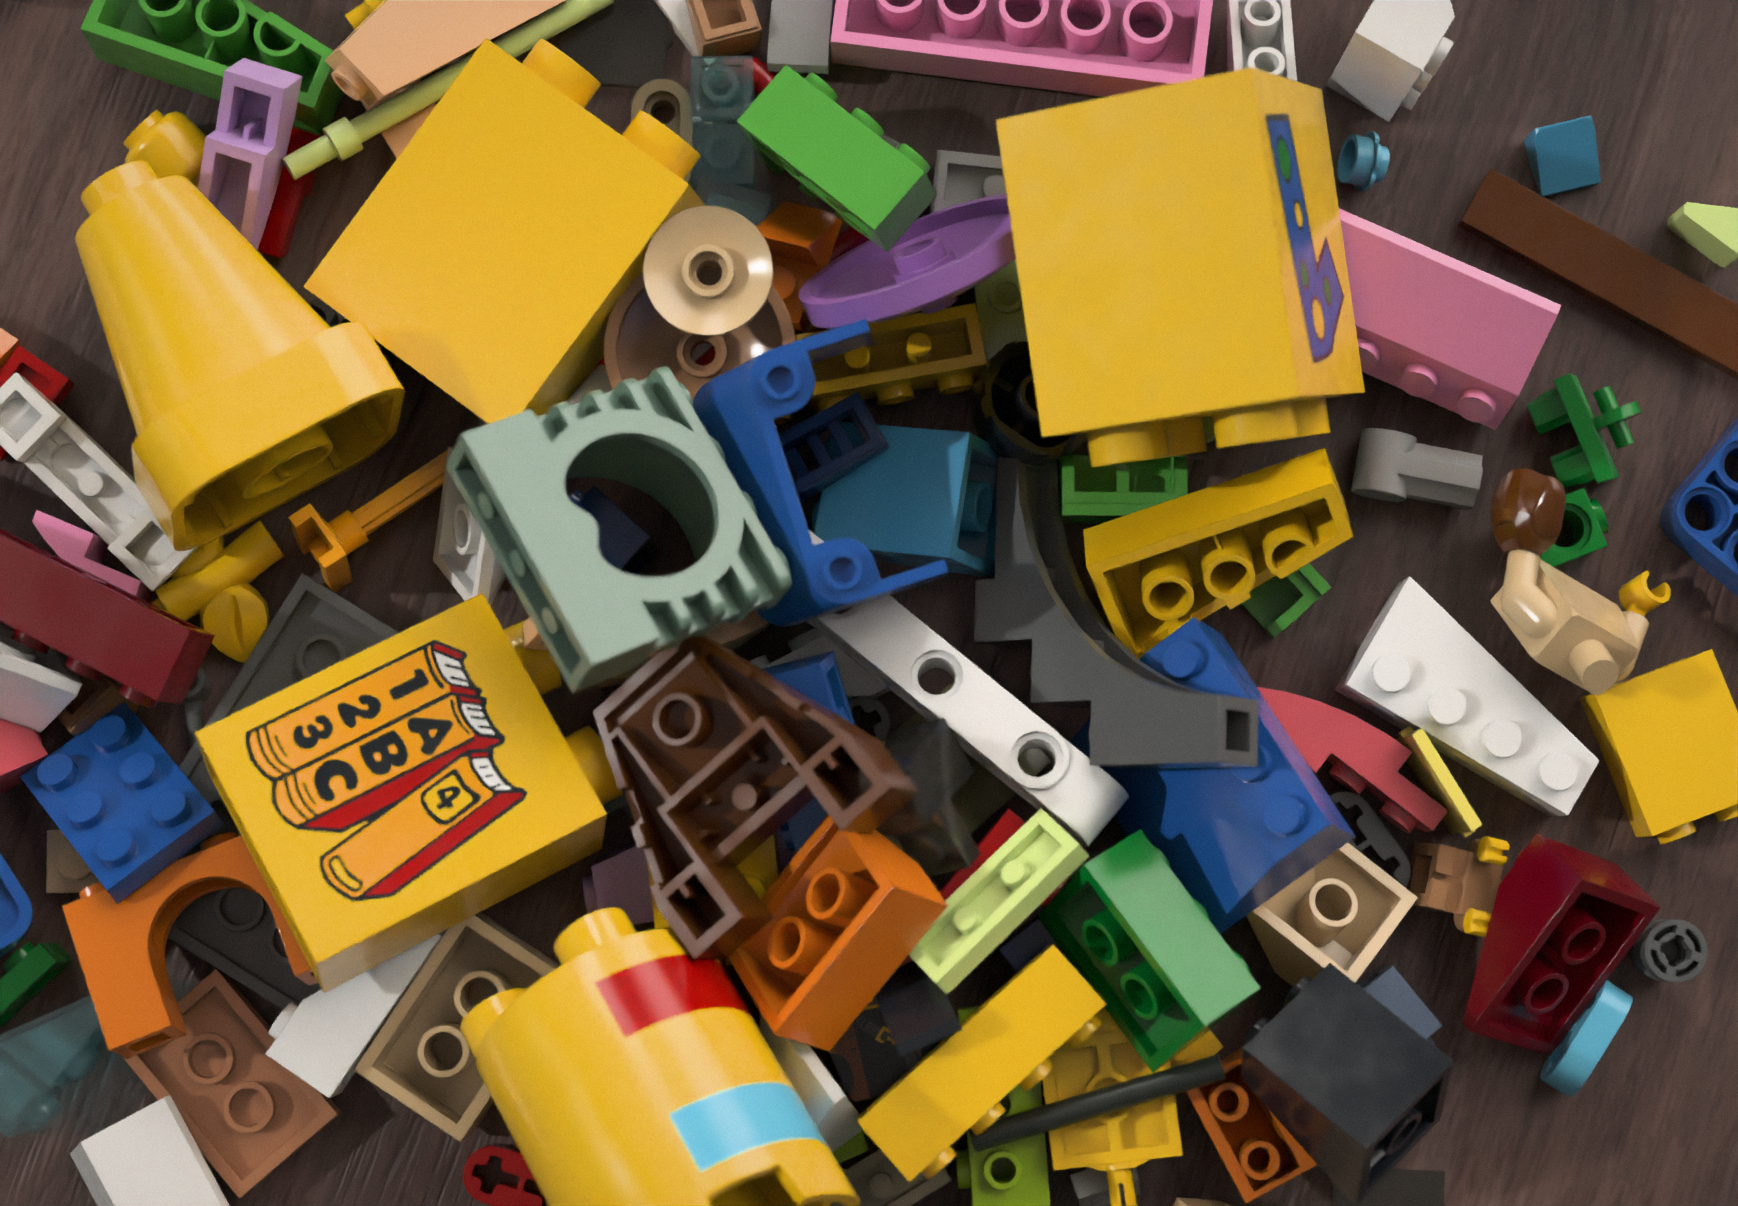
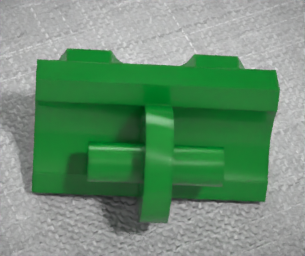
[1527,373,1642,487]

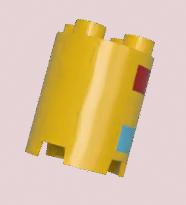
[460,907,861,1206]

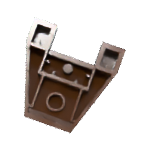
[593,635,918,959]

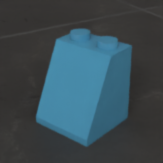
[812,422,997,579]

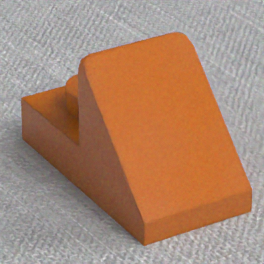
[757,201,843,332]

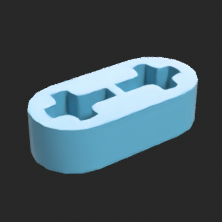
[1540,980,1633,1097]

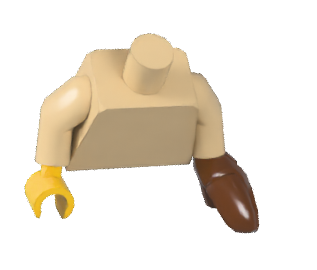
[1490,468,1671,695]

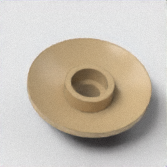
[643,206,773,336]

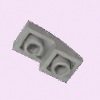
[767,0,835,74]

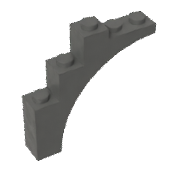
[974,455,1258,769]

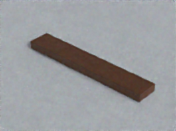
[1457,168,1738,380]

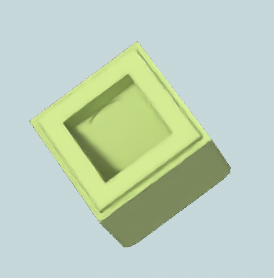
[1667,202,1738,268]

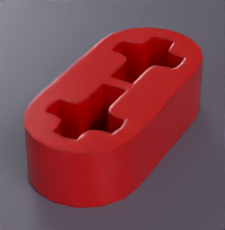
[463,1143,546,1206]

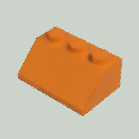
[728,814,948,1051]

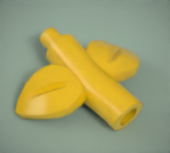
[151,520,285,663]

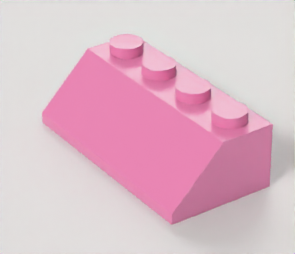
[1339,209,1561,430]

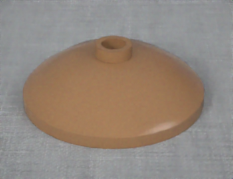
[604,263,796,401]

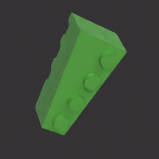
[80,0,344,135]

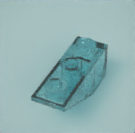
[0,995,104,1138]

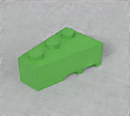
[737,65,937,252]

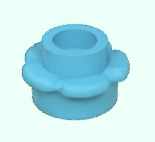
[1337,131,1390,192]

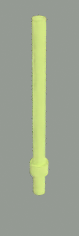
[282,0,614,180]

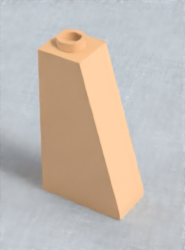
[324,0,566,106]

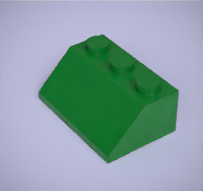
[1037,829,1260,1073]

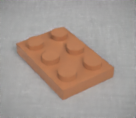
[123,969,342,1199]

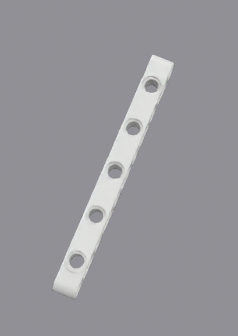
[566,364,1129,847]

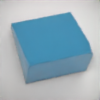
[1524,116,1601,198]

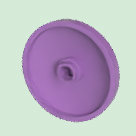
[798,194,1016,328]

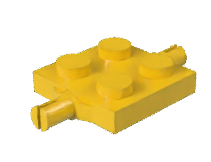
[1042,1007,1183,1206]

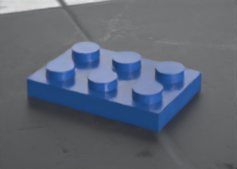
[20,701,224,904]

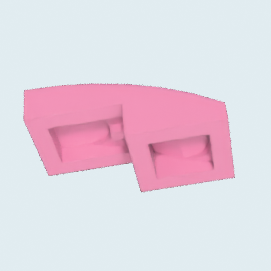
[32,510,155,603]

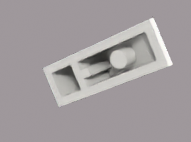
[266,931,446,1098]

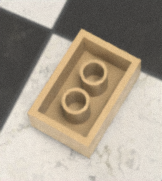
[354,912,561,1142]

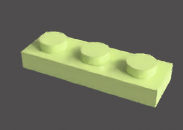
[909,808,1089,995]

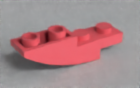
[1257,687,1448,834]

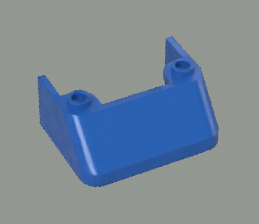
[693,319,949,627]

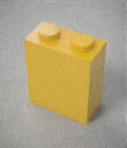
[1580,649,1738,844]

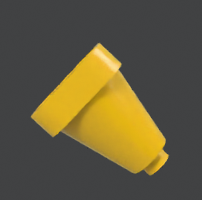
[75,160,405,551]

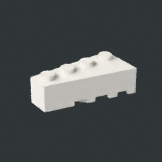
[1335,576,1600,817]

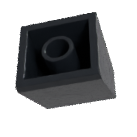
[1241,963,1453,1206]

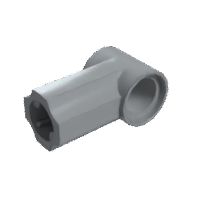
[1351,428,1483,510]

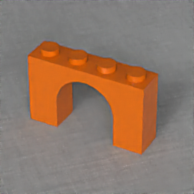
[62,832,318,1059]

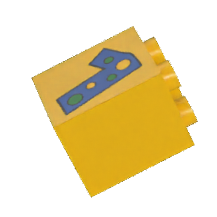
[996,67,1365,467]

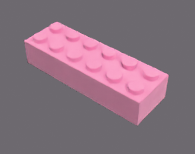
[830,0,1213,97]

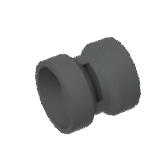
[1628,919,1708,983]

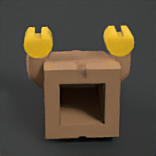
[1406,836,1510,938]

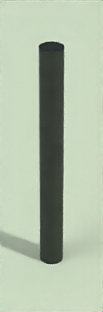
[969,1054,1226,1152]

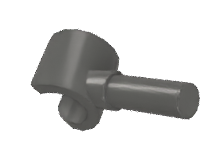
[183,667,213,749]

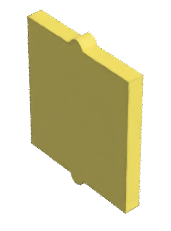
[1395,726,1483,838]

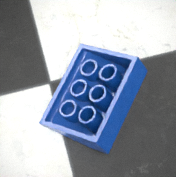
[1070,617,1356,934]

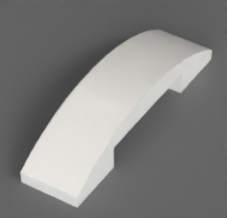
[0,372,197,592]

